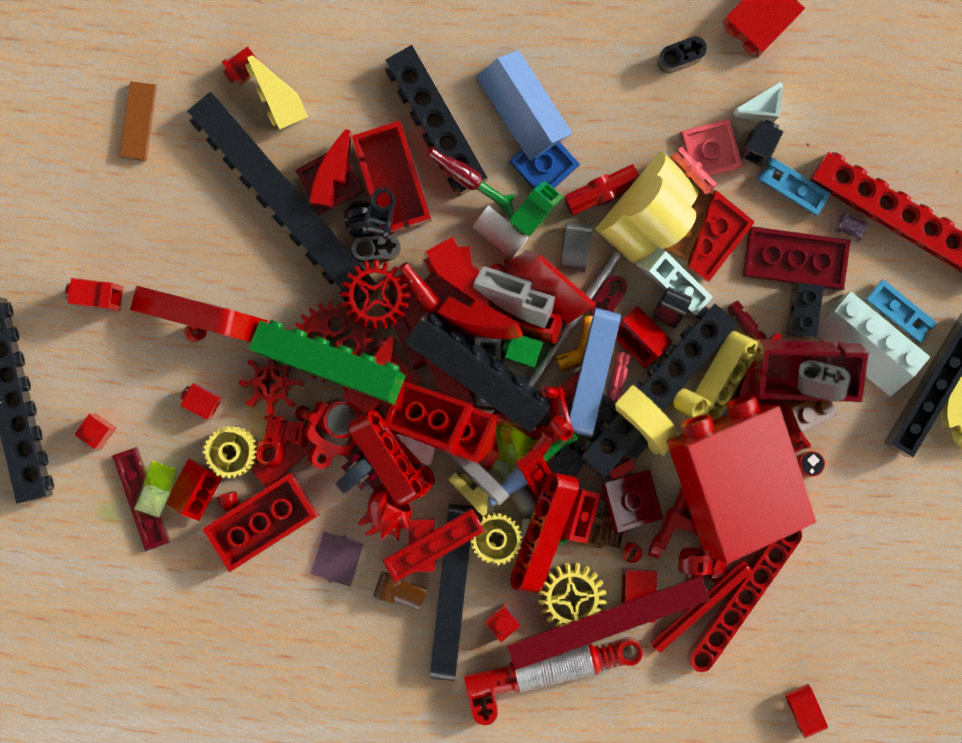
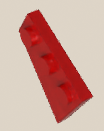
[687,190,755,282]

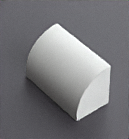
[472,205,528,259]

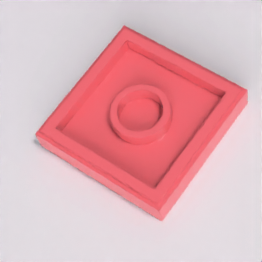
[680,118,743,177]

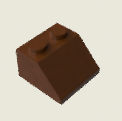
[766,399,837,436]

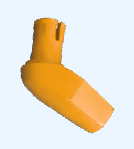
[555,316,593,372]

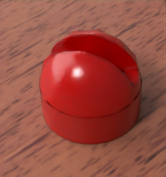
[184,325,207,342]
[217,491,238,511]
[621,542,642,563]

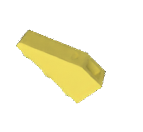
[245,56,308,129]

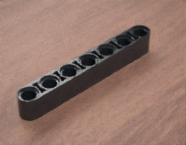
[430,503,474,681]

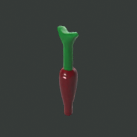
[427,147,514,219]

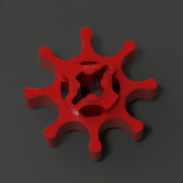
[239,359,304,416]

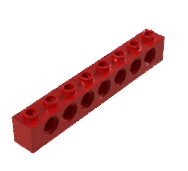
[809,152,962,273]

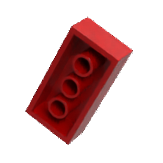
[202,472,320,573]

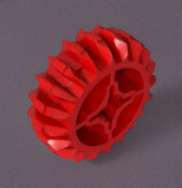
[340,260,411,330]

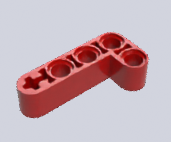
[349,410,435,506]

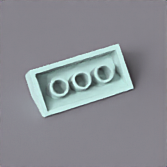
[817,291,930,397]

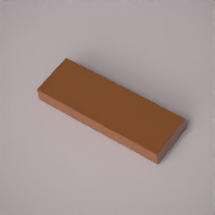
[120,81,157,161]
[664,187,714,262]

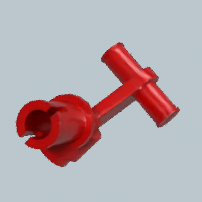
[529,386,574,458]

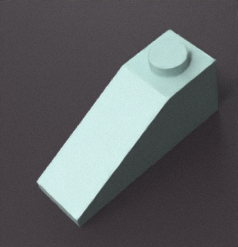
[635,247,712,316]

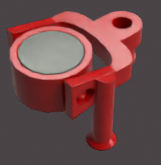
[295,398,360,469]

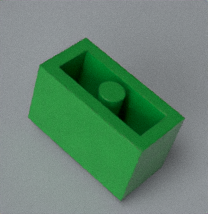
[502,336,543,368]

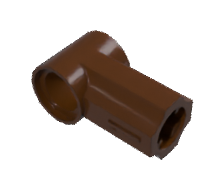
[373,571,427,610]

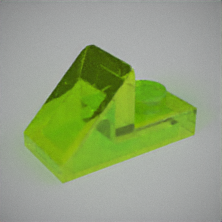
[496,424,535,466]
[134,461,176,517]

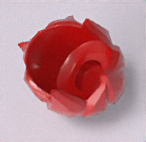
[358,484,412,541]

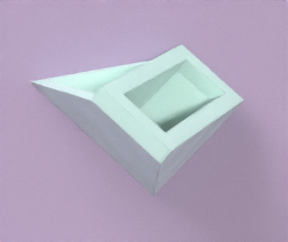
[733,82,783,123]

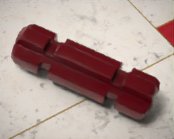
[727,300,767,342]

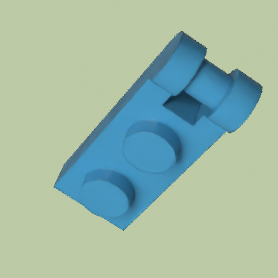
[756,157,831,216]
[865,279,937,344]

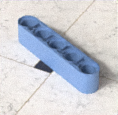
[569,308,621,437]

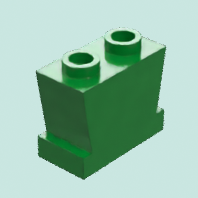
[509,181,564,237]

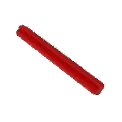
[650,561,752,653]

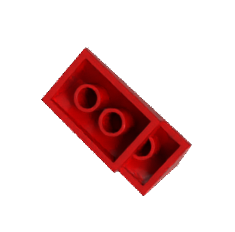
[384,381,498,464]

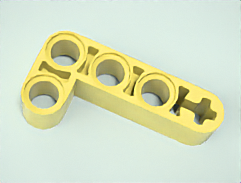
[673,331,758,421]

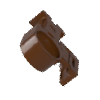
[580,496,629,550]

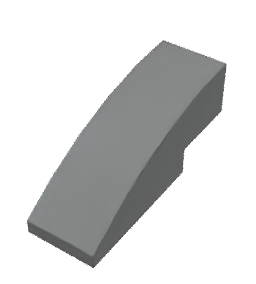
[474,266,555,328]

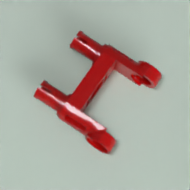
[648,488,728,583]

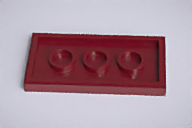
[742,226,851,291]

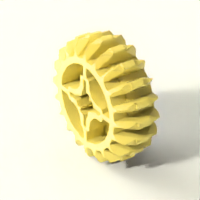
[538,562,607,627]

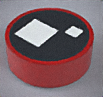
[798,451,825,477]

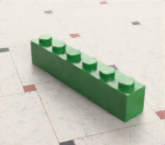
[249,320,405,405]

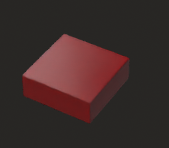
[609,458,635,480]

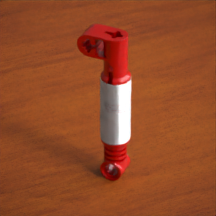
[464,637,643,726]

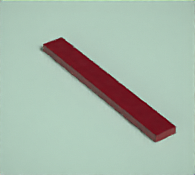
[507,575,710,670]

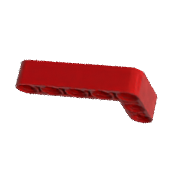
[130,285,268,342]

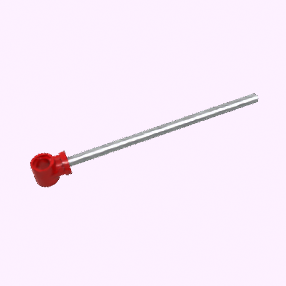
[478,251,622,472]

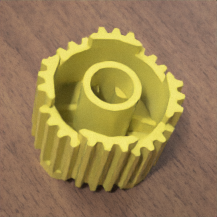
[203,426,258,478]
[471,512,522,565]

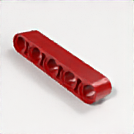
[510,472,579,593]

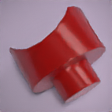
[678,548,713,580]

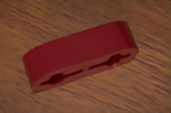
[590,275,627,316]

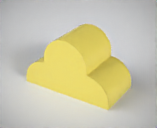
[595,151,699,262]

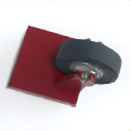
[336,443,383,493]

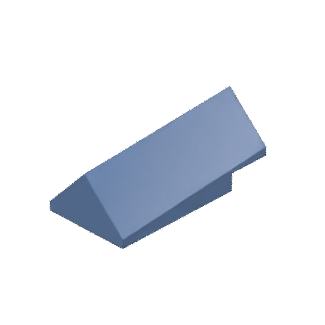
[476,50,573,161]

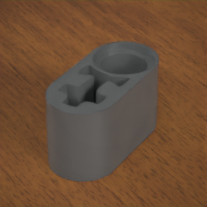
[560,221,592,273]
[352,235,401,262]
[797,361,850,402]

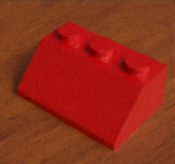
[506,249,596,324]

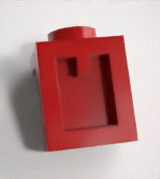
[221,46,257,86]

